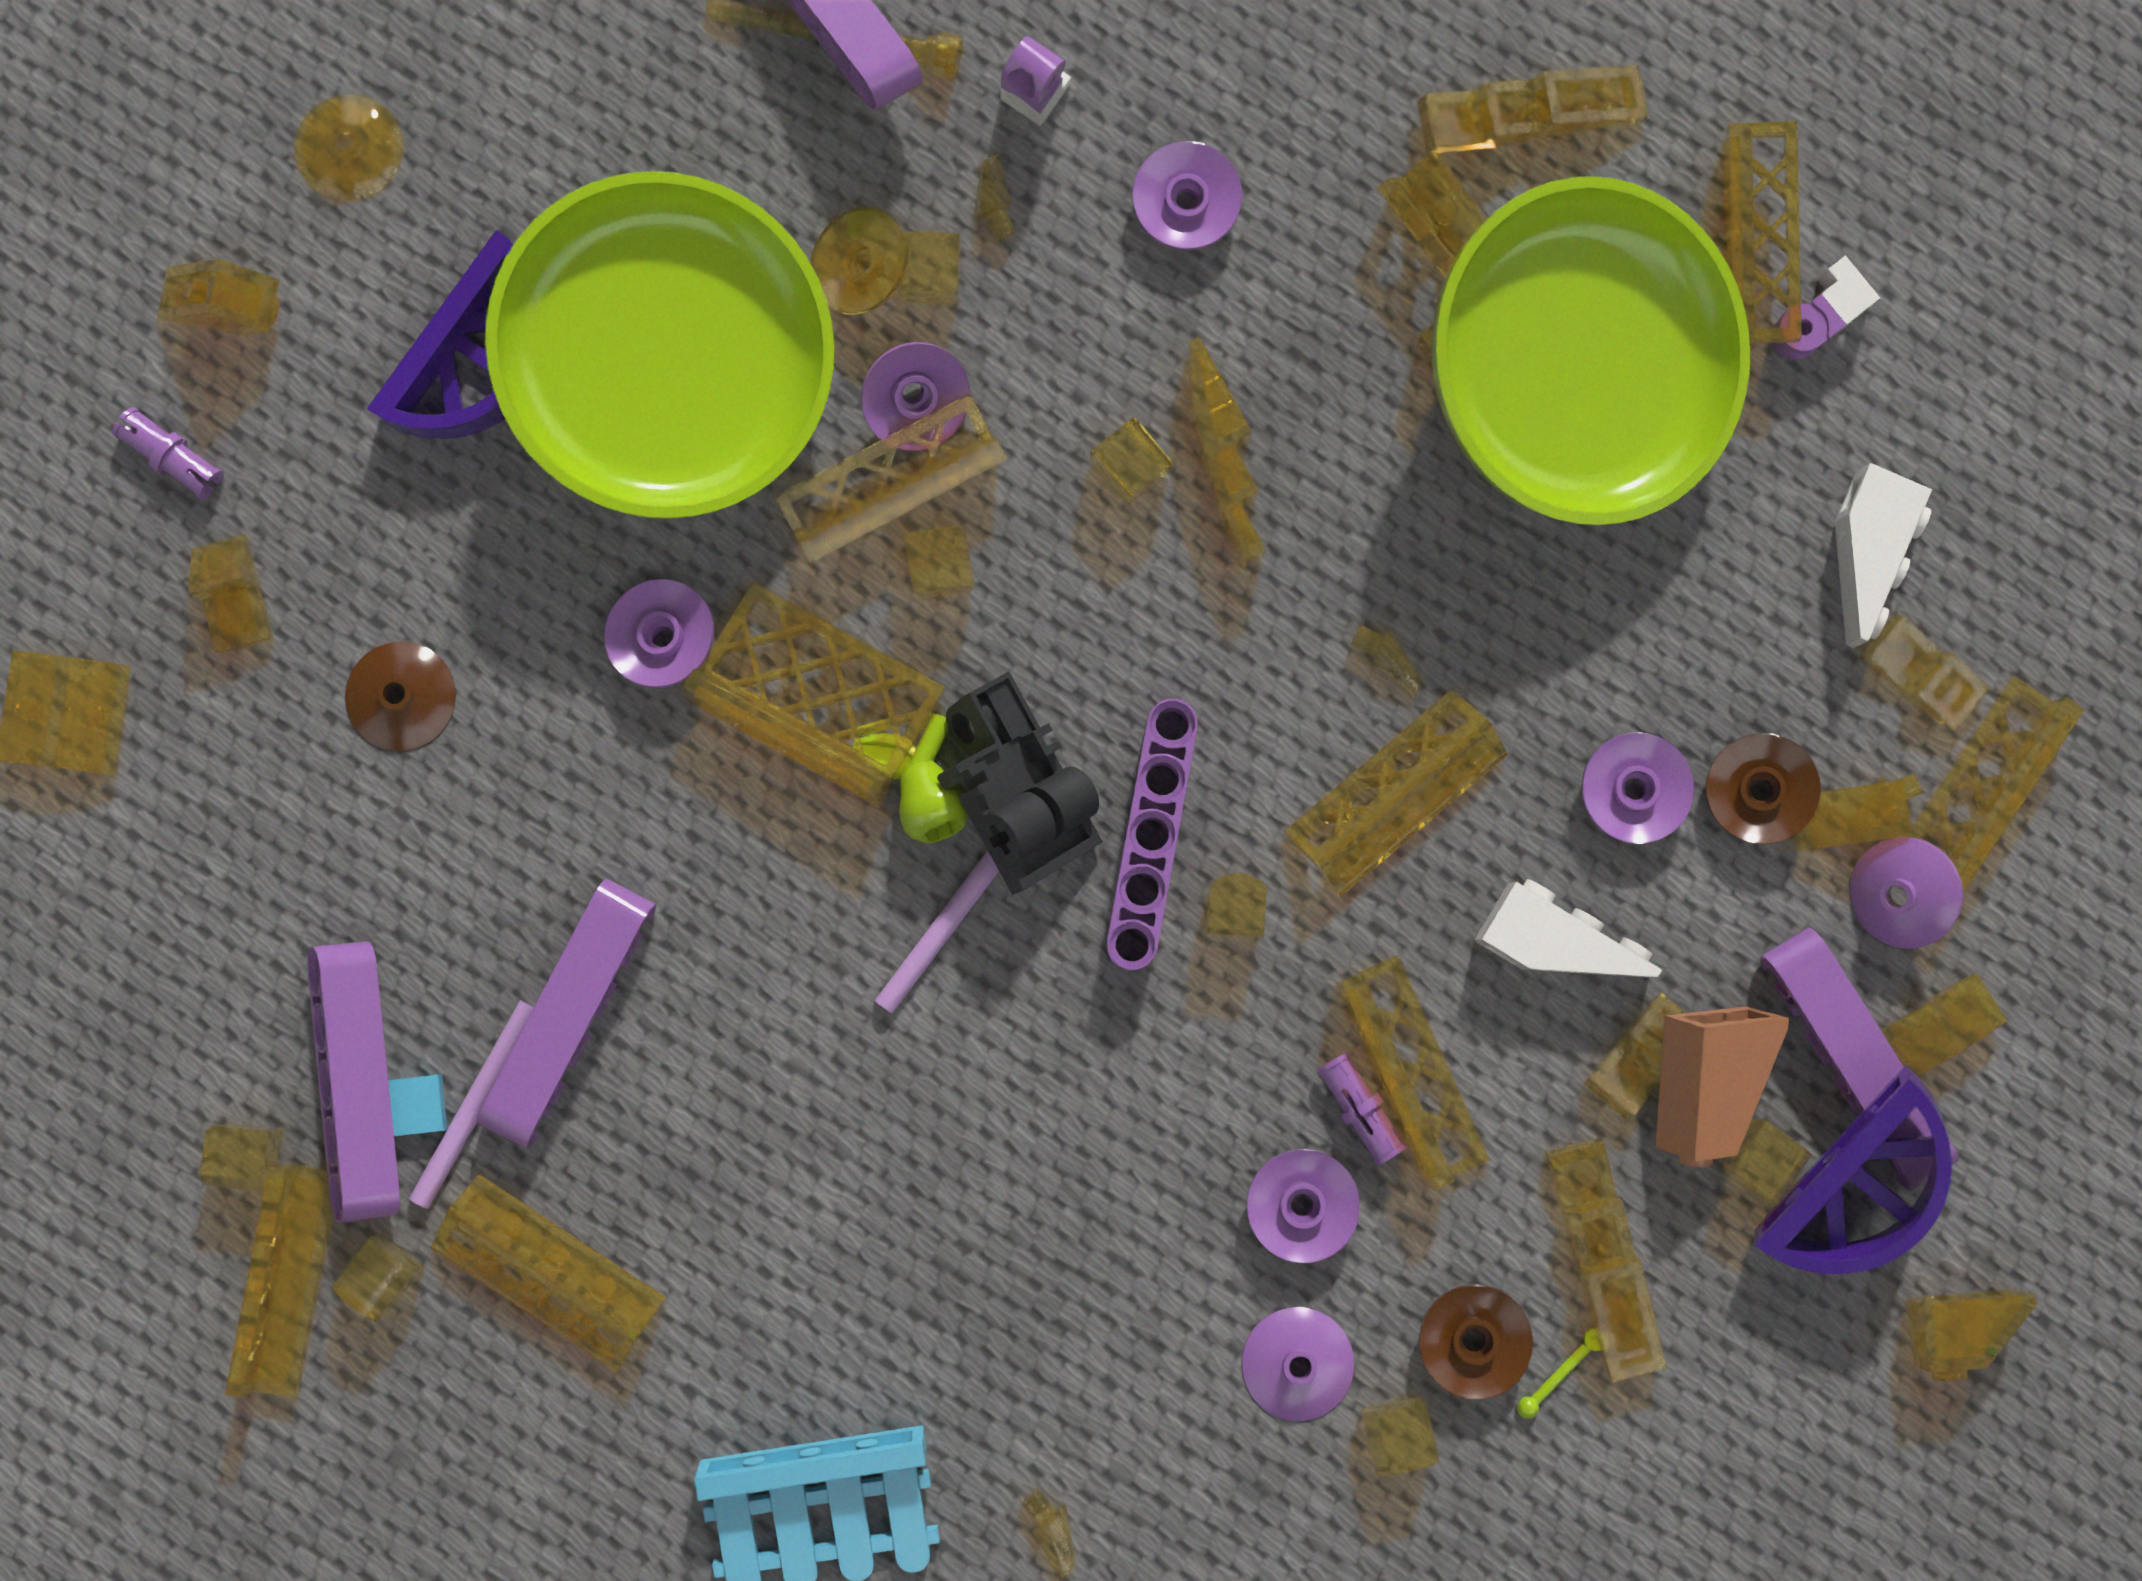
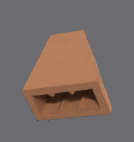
[1656,1007,1789,1167]

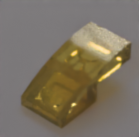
[1859,615,1990,731]
[1880,971,2007,1076]
[1583,992,1685,1120]

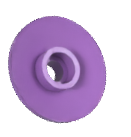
[1132,141,1242,250]
[861,342,970,451]
[604,579,714,688]
[1582,732,1694,844]
[1850,837,1963,949]
[1247,1149,1360,1263]
[1242,1307,1354,1421]

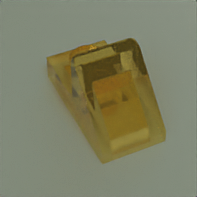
[188,534,274,655]

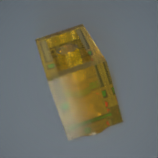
[157,259,280,336]
[1906,1289,2037,1381]

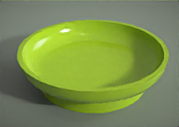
[486,171,834,518]
[1431,176,1750,525]

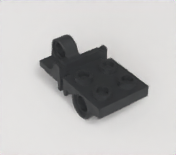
[937,671,1103,895]

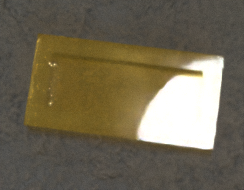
[1795,780,1913,852]

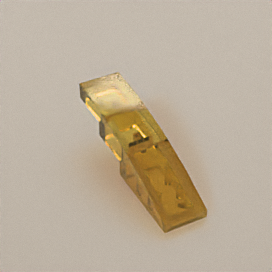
[1417,65,1649,154]
[1187,336,1266,569]
[1545,1137,1667,1383]

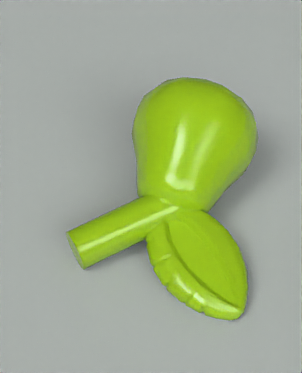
[852,713,970,843]

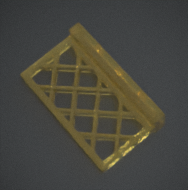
[682,582,945,808]

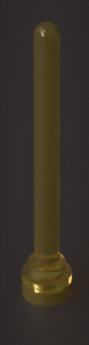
[705,0,964,80]

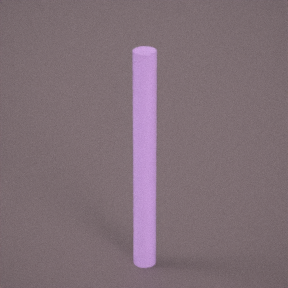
[875,850,999,1014]
[409,1000,534,1209]

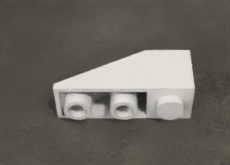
[1835,463,1932,648]
[1474,879,1662,978]

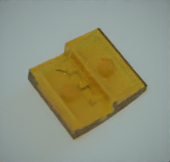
[0,650,131,776]

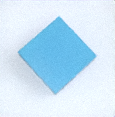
[388,1074,447,1136]

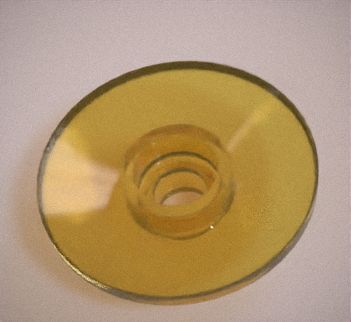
[294,94,404,201]
[810,207,909,315]

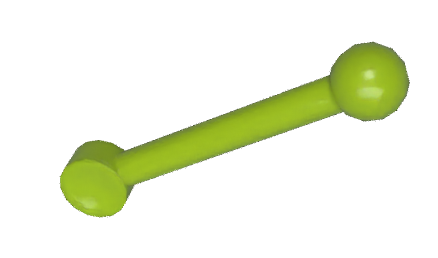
[1517,1328,1607,1419]

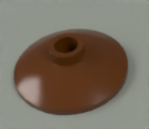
[345,642,456,751]
[1706,733,1821,845]
[1419,1284,1533,1400]

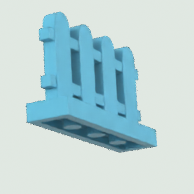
[694,1425,940,1581]

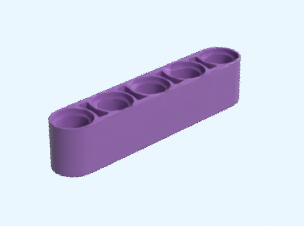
[787,0,923,111]
[1106,699,1197,970]
[477,878,657,1150]
[1760,927,1959,1192]
[307,941,400,1224]

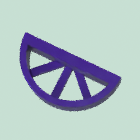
[367,230,514,439]
[1754,1065,1952,1274]

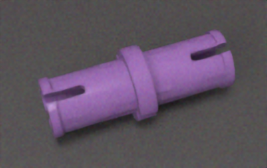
[112,407,224,500]
[1317,1051,1408,1166]

